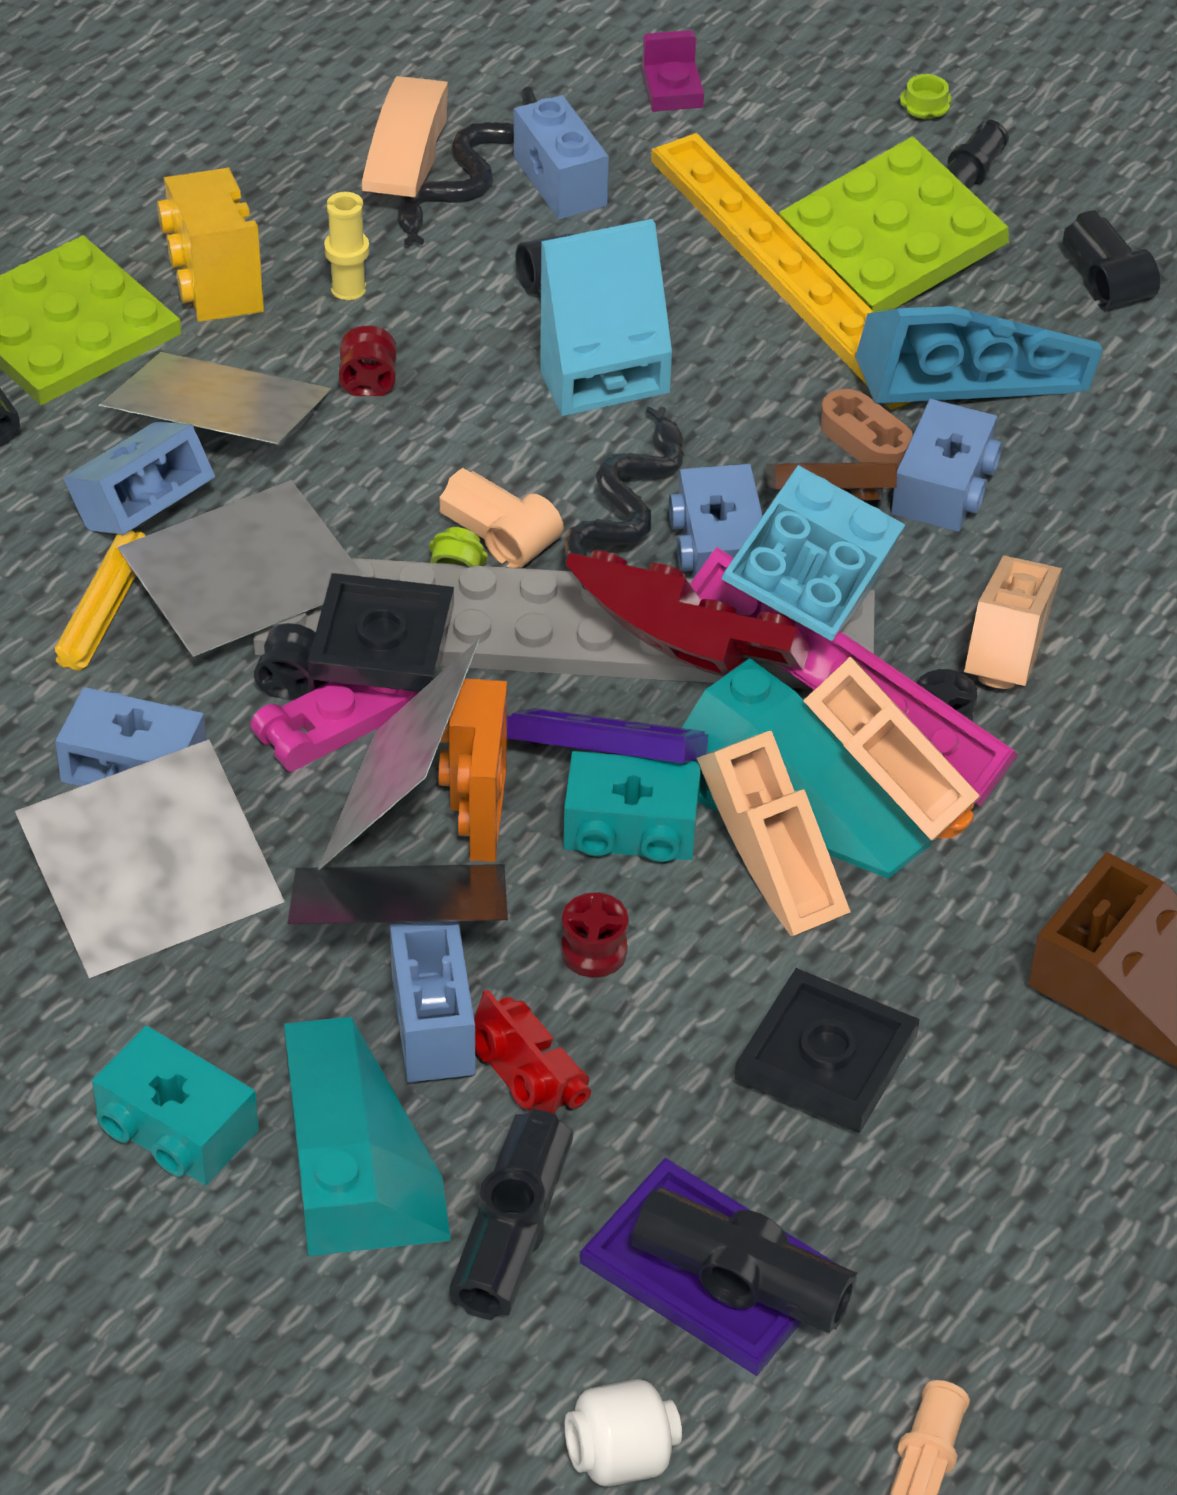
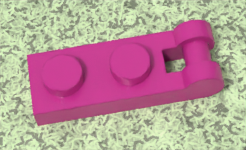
[250,682,419,772]

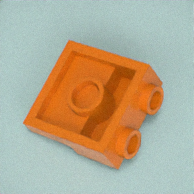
[438,679,507,862]

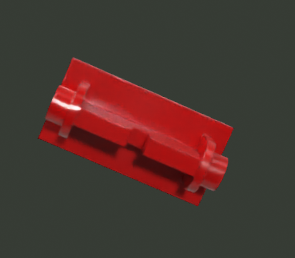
[474,990,591,1114]

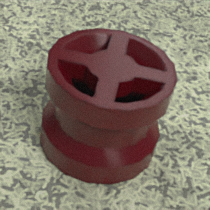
[339,326,397,396]
[561,892,629,978]

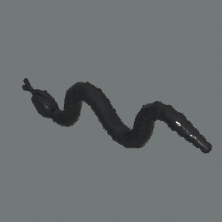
[398,86,537,245]
[564,407,684,590]

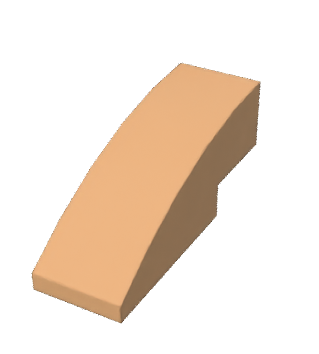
[362,76,448,197]
[804,657,981,841]
[697,730,850,936]

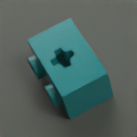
[563,751,701,862]
[92,1025,259,1186]

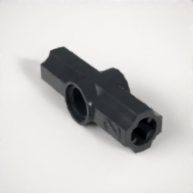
[449,1108,573,1321]
[632,1187,857,1334]

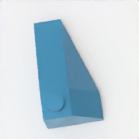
[855,306,1103,403]

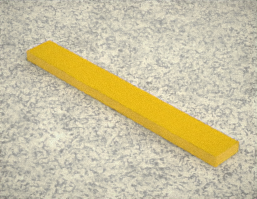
[651,133,913,410]

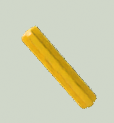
[55,530,146,671]

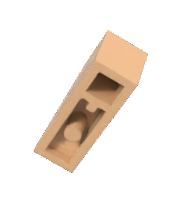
[964,555,1062,689]

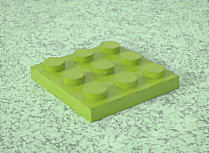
[779,136,1009,312]
[0,235,181,406]

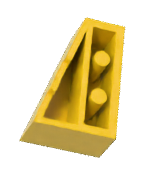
[157,168,264,322]

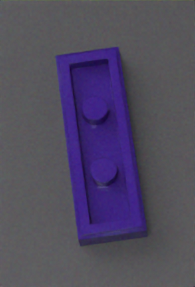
[507,708,709,763]

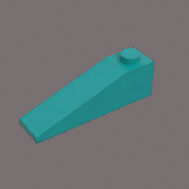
[682,658,932,879]
[284,1017,451,1256]

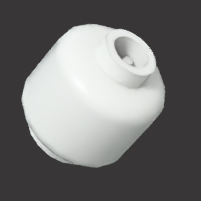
[565,1379,682,1487]

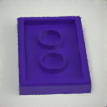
[580,1157,839,1376]

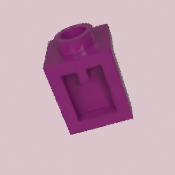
[642,30,704,112]

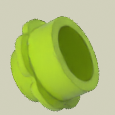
[900,74,952,119]
[429,527,488,567]

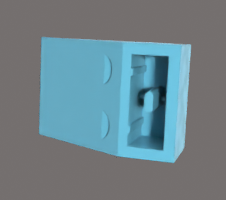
[540,219,672,416]
[721,465,905,641]

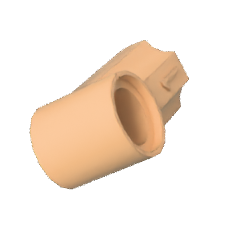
[439,468,564,568]

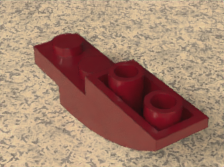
[566,550,810,677]

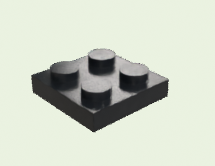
[307,573,454,692]
[735,968,920,1133]

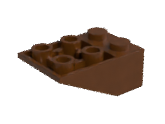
[1028,851,1177,1067]

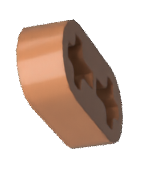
[820,389,913,470]

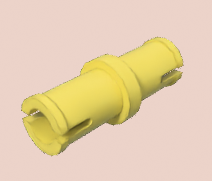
[324,192,369,300]

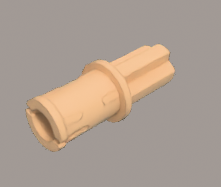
[889,1380,970,1495]

